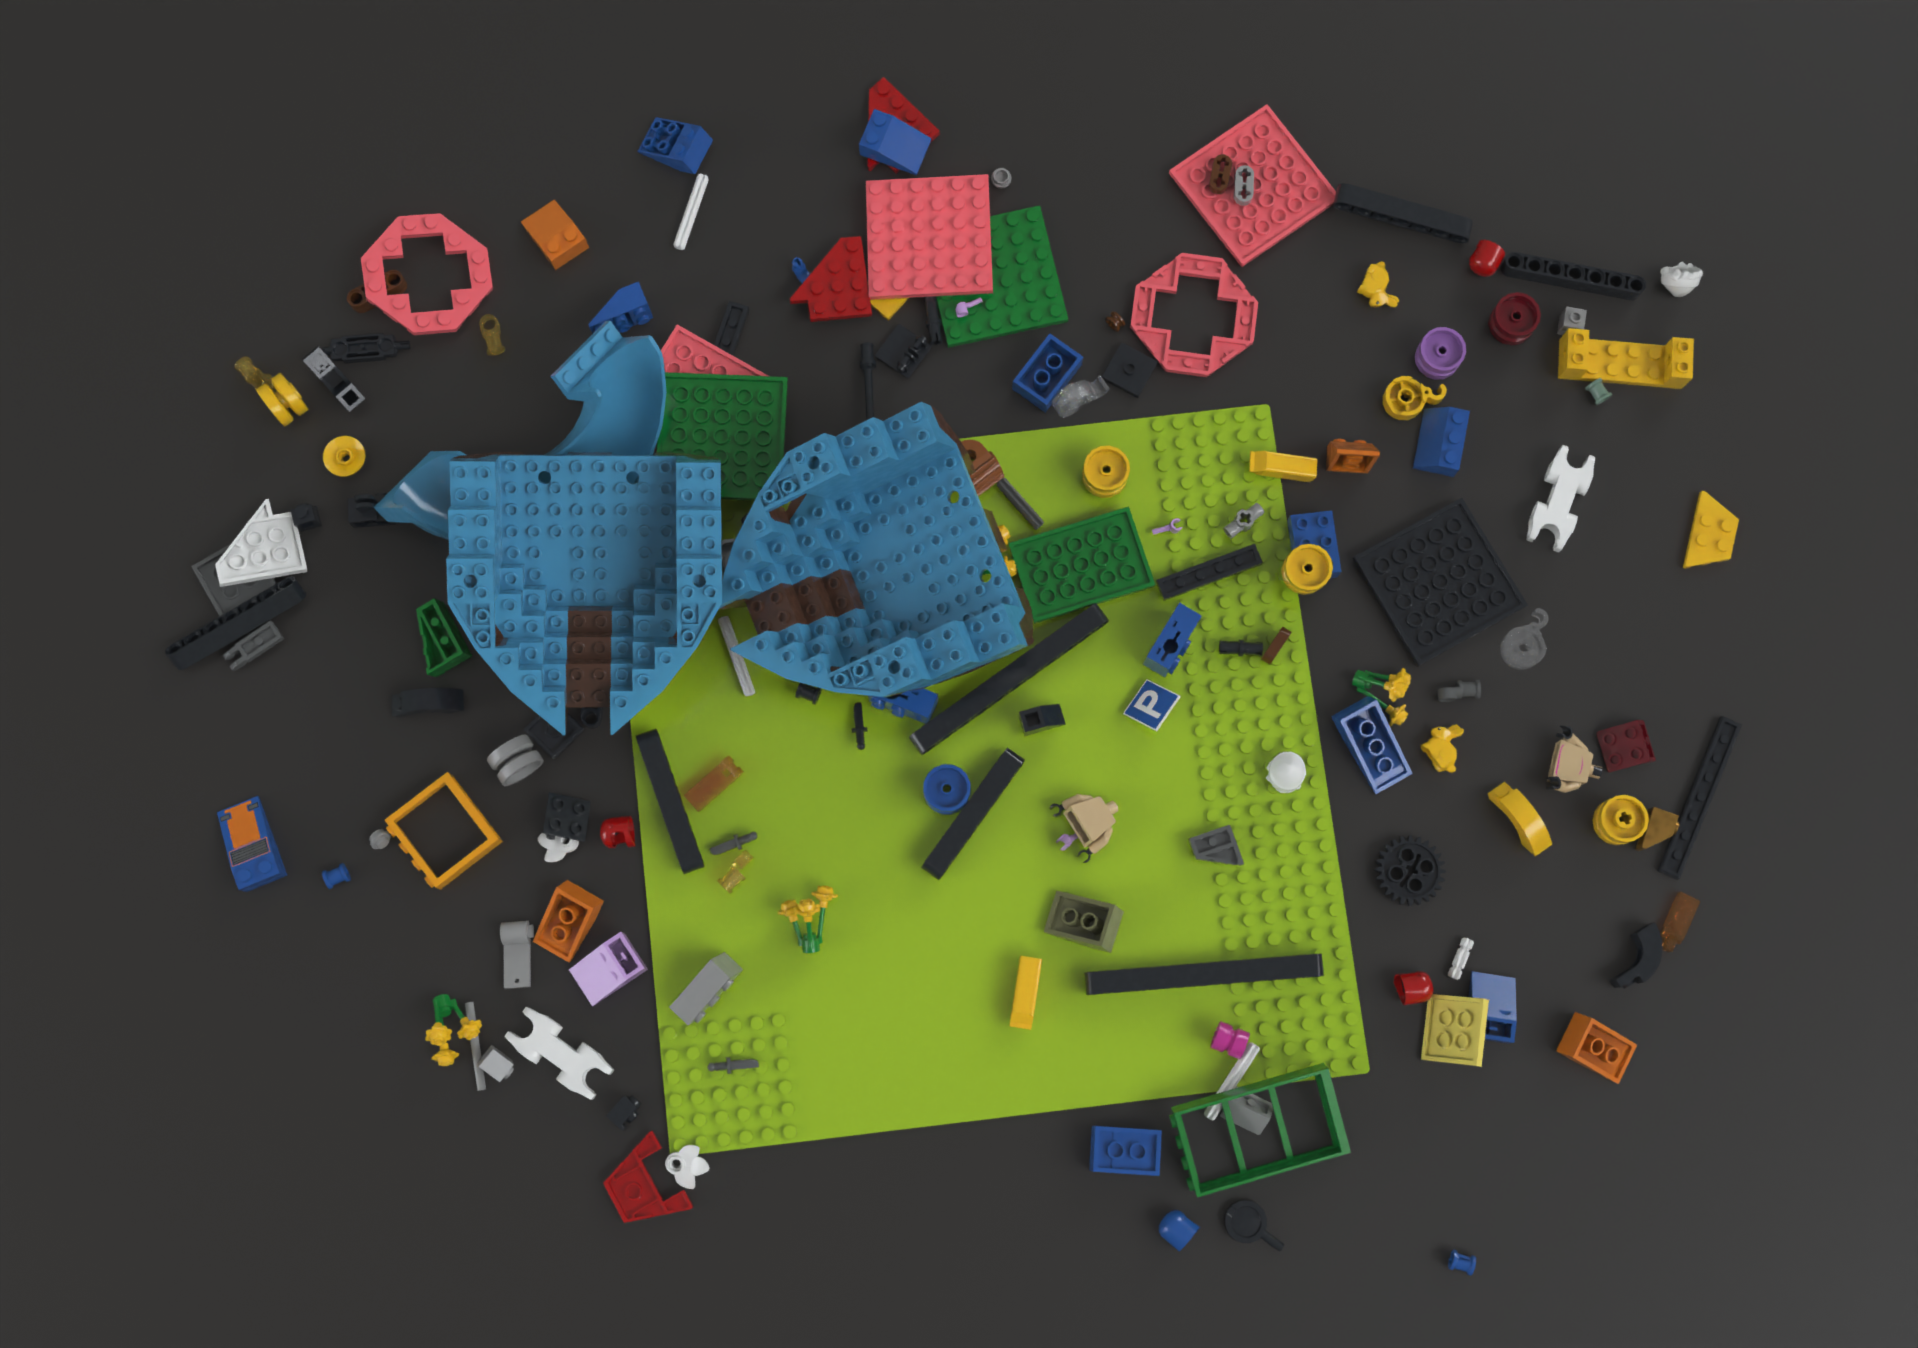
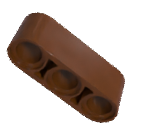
[347,270,407,313]

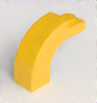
[1487,782,1552,856]

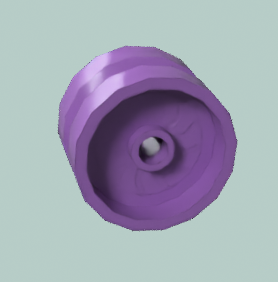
[1415,327,1466,380]

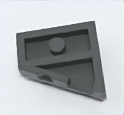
[1188,825,1244,866]

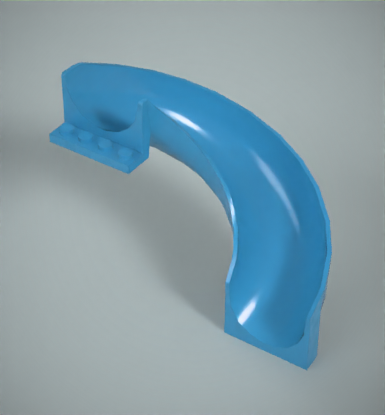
[374,321,667,541]

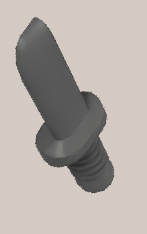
[710,832,758,855]
[707,1057,759,1074]

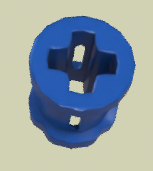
[322,863,351,889]
[1448,1249,1476,1276]

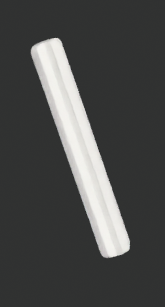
[674,174,709,250]
[718,616,755,697]
[1204,1042,1260,1121]

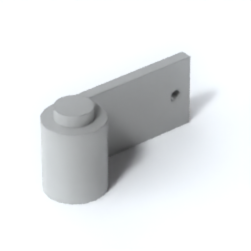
[500,921,534,989]

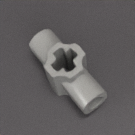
[1223,503,1265,539]

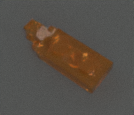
[1661,892,1700,952]

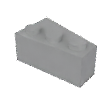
[669,952,743,1025]

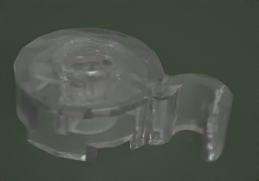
[1051,375,1110,418]
[1500,608,1549,670]

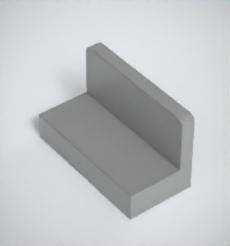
[1220,1086,1273,1135]

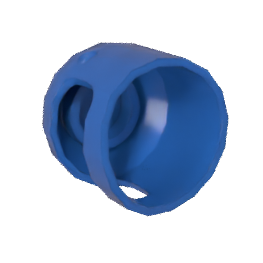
[1159,1210,1200,1251]

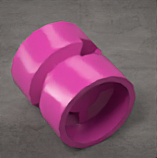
[1210,1021,1250,1059]

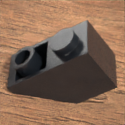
[1018,704,1066,737]

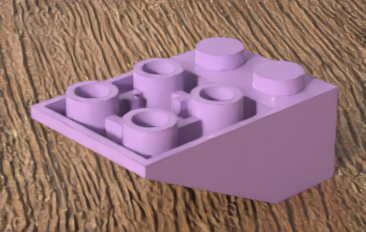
[569,932,648,1006]

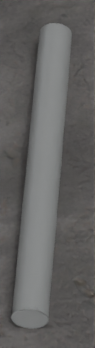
[465,1002,486,1091]

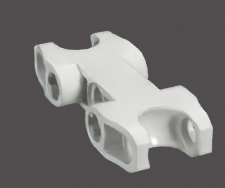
[1526,445,1595,552]
[504,1007,614,1100]

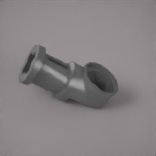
[1437,680,1481,702]

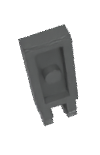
[223,621,284,671]

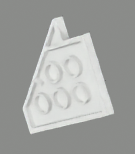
[215,499,307,587]

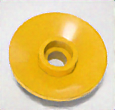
[323,436,366,477]

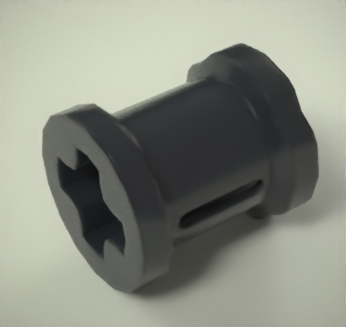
[795,683,822,705]

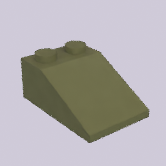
[1044,891,1124,953]

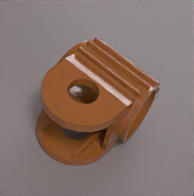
[961,440,1004,496]

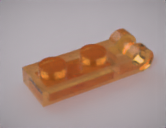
[684,756,744,812]

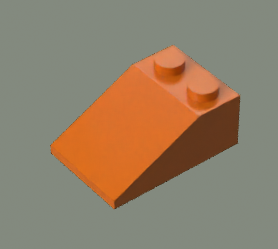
[521,200,589,270]
[1326,439,1380,474]
[532,880,604,963]
[1556,1012,1637,1084]

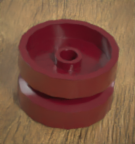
[1488,292,1541,345]

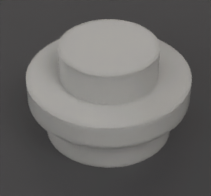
[991,168,1012,188]
[369,829,391,849]

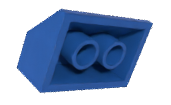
[1413,407,1470,477]

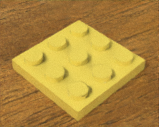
[1421,994,1489,1067]

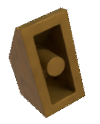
[1635,807,1679,851]

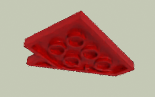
[867,77,940,174]
[790,236,872,322]

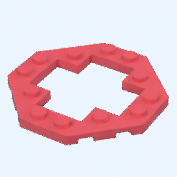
[361,213,493,335]
[1130,253,1259,377]

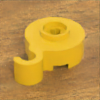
[1383,376,1447,420]

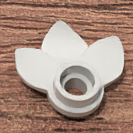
[538,833,579,862]
[665,1145,710,1189]

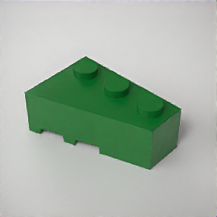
[416,598,472,677]

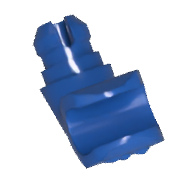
[792,257,810,284]

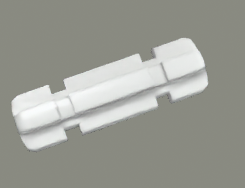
[1448,937,1474,980]

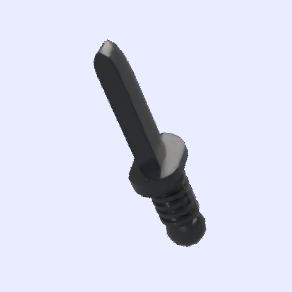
[851,702,868,750]

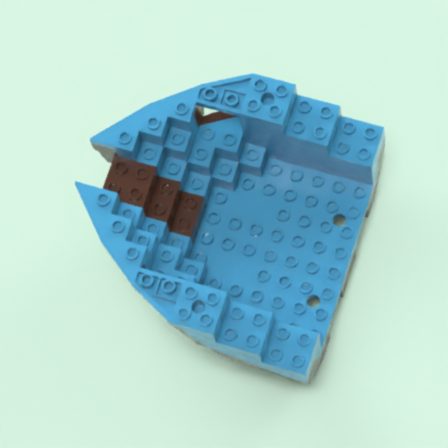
[719,402,1034,697]
[446,452,722,735]

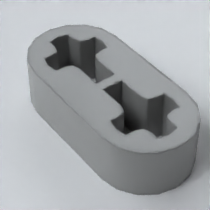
[1234,165,1254,206]

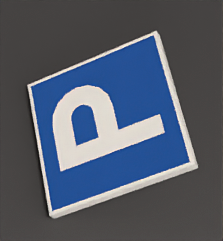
[1123,679,1180,732]

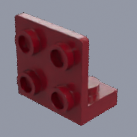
[1597,720,1656,772]

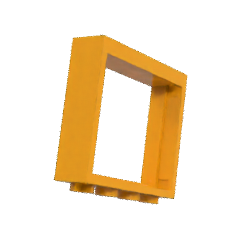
[385,772,503,890]

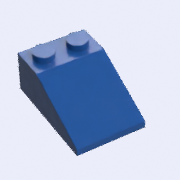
[859,109,932,176]

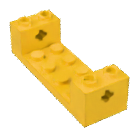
[1558,328,1694,389]

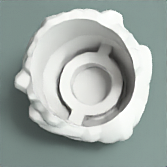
[1660,262,1703,297]
[1266,751,1306,793]

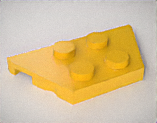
[1683,491,1739,569]

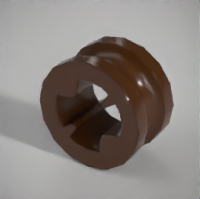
[1105,311,1125,332]

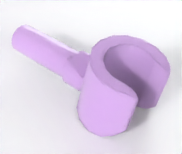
[955,297,983,317]
[1152,518,1183,535]
[1056,833,1078,851]

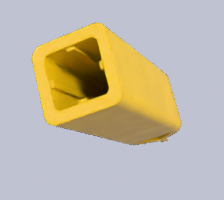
[1249,451,1317,482]
[1010,956,1042,1030]

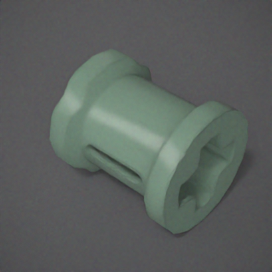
[1585,378,1612,405]

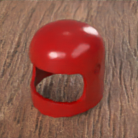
[1469,240,1505,277]
[600,816,635,849]
[1394,971,1433,1005]

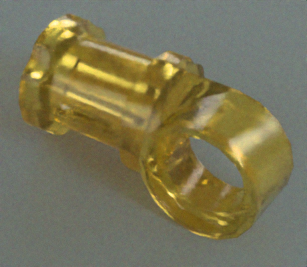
[479,314,506,355]
[235,356,274,390]
[717,850,754,894]

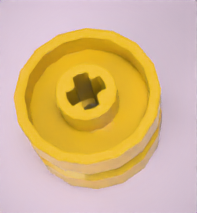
[256,373,309,427]
[1082,446,1130,498]
[1281,544,1333,595]
[1592,795,1649,846]

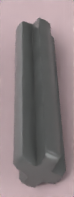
[997,478,1044,530]

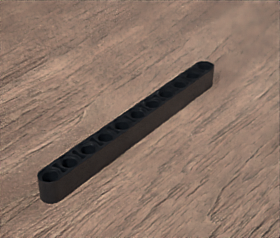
[909,603,1109,755]
[1084,954,1324,995]

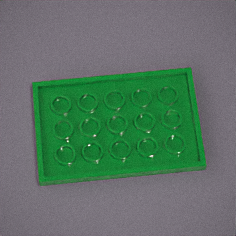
[1008,506,1155,624]

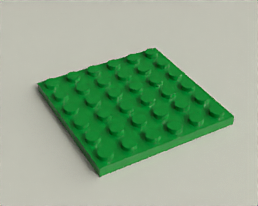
[936,206,1068,348]
[657,372,788,501]

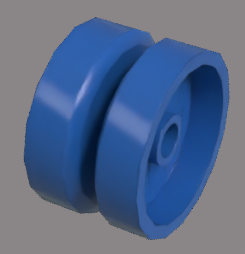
[923,764,971,815]

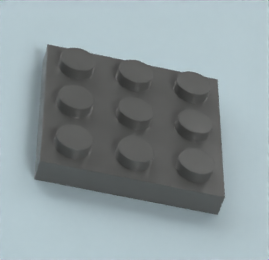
[191,544,277,616]

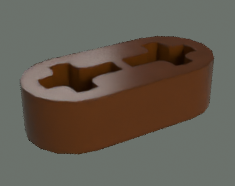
[1209,154,1232,194]
[1261,627,1292,665]

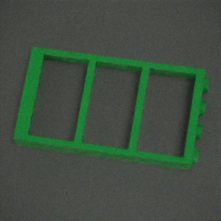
[1169,1063,1351,1197]

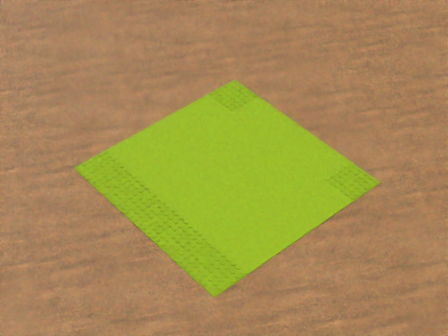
[630,404,1370,1154]

